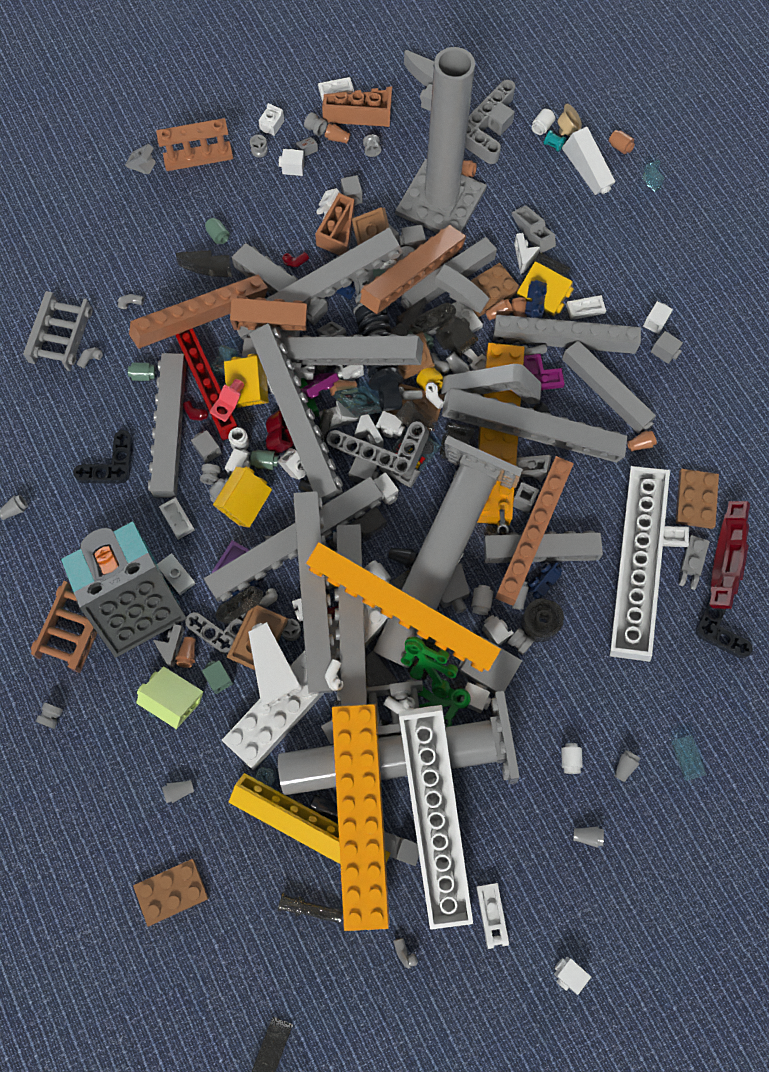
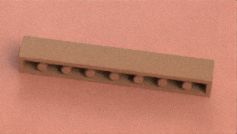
[360,225,466,314]
[129,274,268,349]
[495,456,574,606]

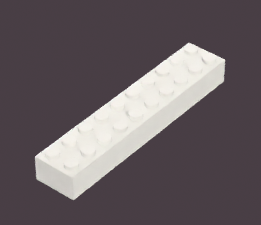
[610,466,670,662]
[222,598,389,770]
[399,705,473,929]

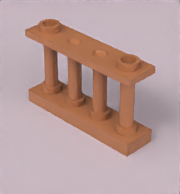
[156,118,233,171]
[31,581,98,673]

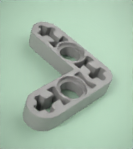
[185,604,250,654]

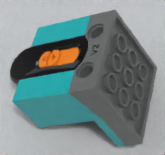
[61,521,187,658]

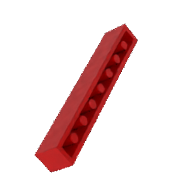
[175,328,237,441]

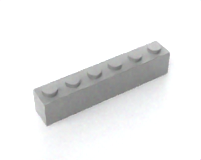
[232,243,328,325]
[483,530,603,563]

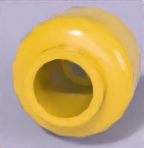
[416,367,443,391]

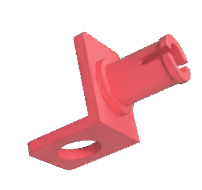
[210,379,244,422]

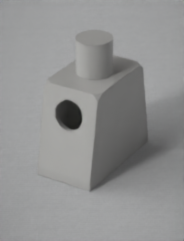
[440,563,469,614]

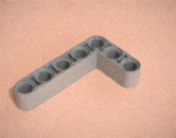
[465,80,515,164]
[441,364,542,404]
[327,421,429,477]

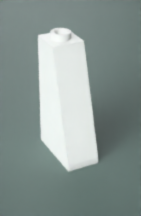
[562,127,615,195]
[248,622,302,710]

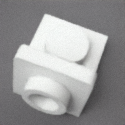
[334,365,364,381]

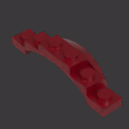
[710,501,750,609]

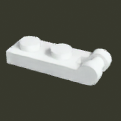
[476,883,509,949]

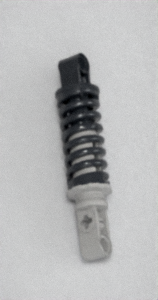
[353,270,404,411]

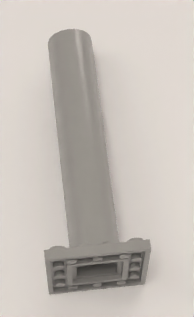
[395,47,487,233]
[373,436,523,668]
[278,691,520,795]

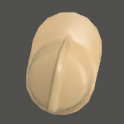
[557,104,582,137]

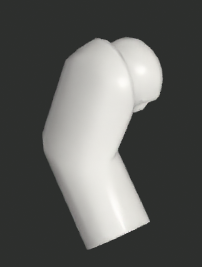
[325,659,343,691]
[383,696,415,714]

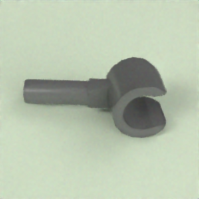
[497,509,509,533]

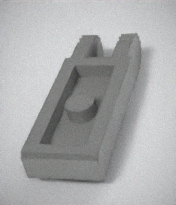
[679,535,710,590]

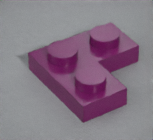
[523,354,565,390]
[301,373,339,399]

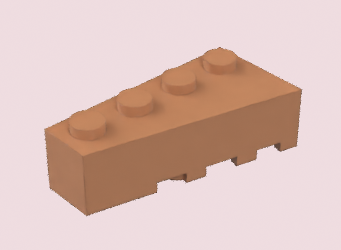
[322,87,392,127]
[230,296,307,331]

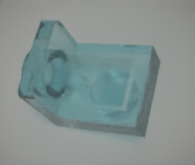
[642,160,665,192]
[210,345,237,376]

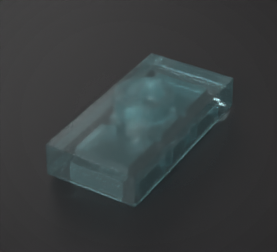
[671,735,706,781]

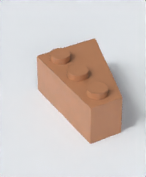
[315,193,355,256]

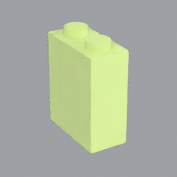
[137,666,203,729]

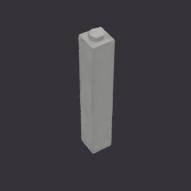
[401,237,497,314]
[562,341,656,434]

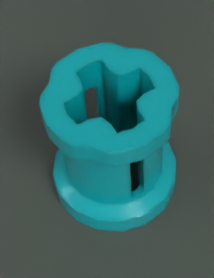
[543,130,566,152]

